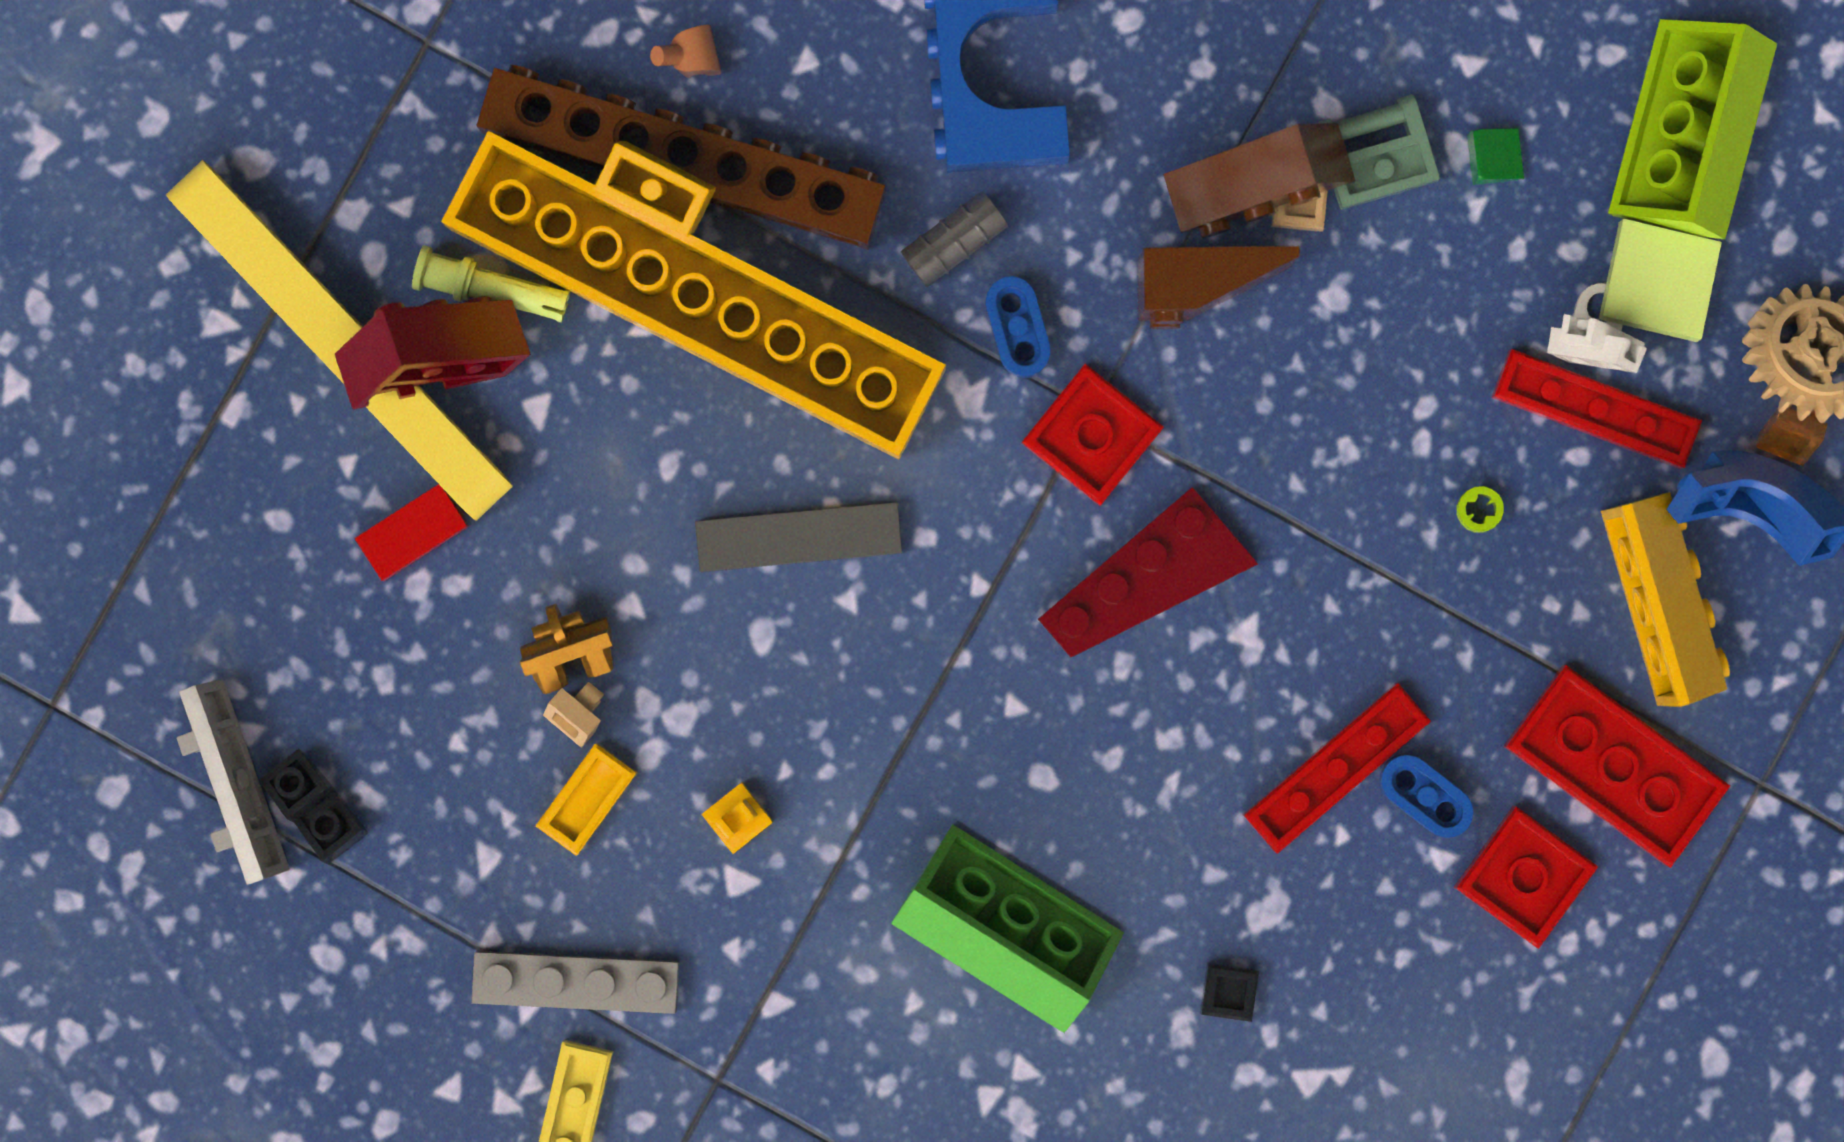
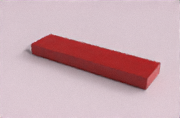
[1491,349,1702,469]
[1242,683,1431,854]

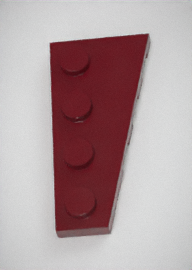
[1037,487,1258,658]

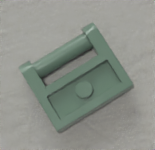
[1316,94,1440,210]

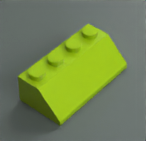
[1608,19,1777,239]

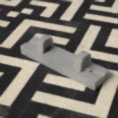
[176,679,290,885]

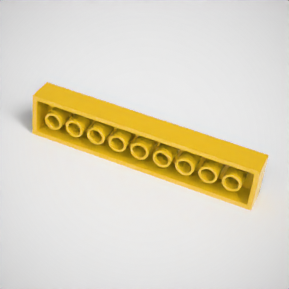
[441,131,946,460]

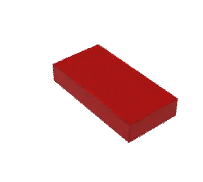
[354,484,470,581]

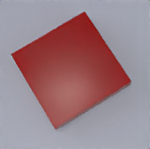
[1021,364,1164,507]
[1454,806,1598,949]

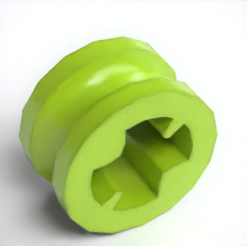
[1456,486,1504,533]

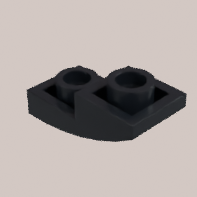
[259,748,368,864]

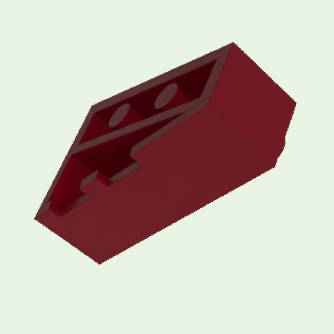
[334,296,531,410]

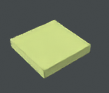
[1599,219,1722,342]

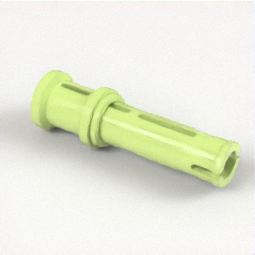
[412,245,570,323]

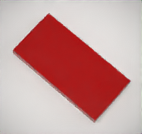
[1503,665,1730,868]

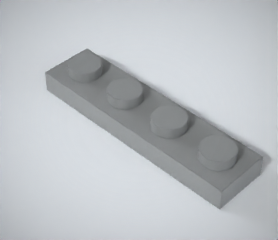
[472,951,680,1014]

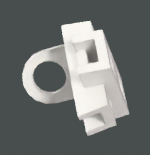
[1547,283,1647,373]

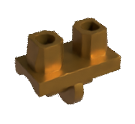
[520,603,613,694]

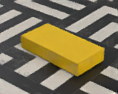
[536,743,638,856]

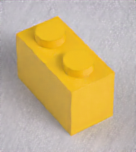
[593,141,717,237]

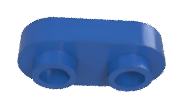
[985,276,1051,378]
[1379,755,1473,838]

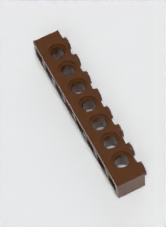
[476,64,886,250]

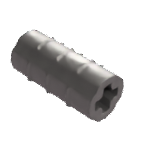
[900,191,1008,287]

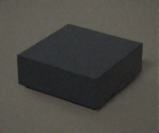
[1200,963,1259,1022]

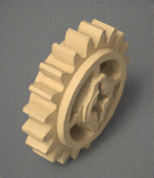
[1742,284,1844,423]

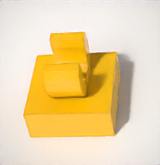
[701,782,774,854]

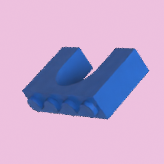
[924,0,1070,173]

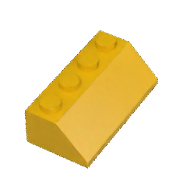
[1601,492,1730,707]

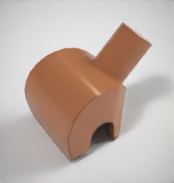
[650,25,722,78]

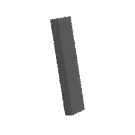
[695,503,902,572]

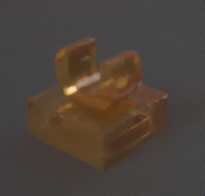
[1756,404,1828,466]

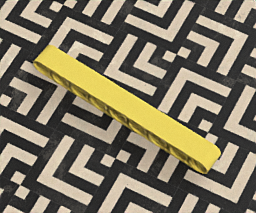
[166,160,513,521]

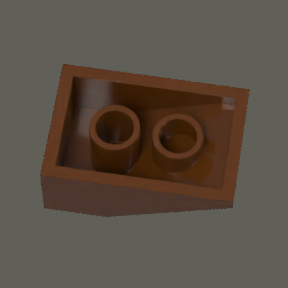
[1137,246,1300,329]

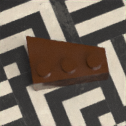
[1163,123,1356,238]

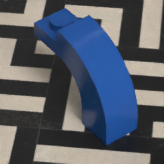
[1666,450,1844,566]

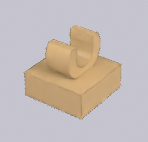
[543,682,604,748]

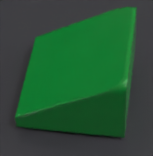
[1467,128,1524,185]

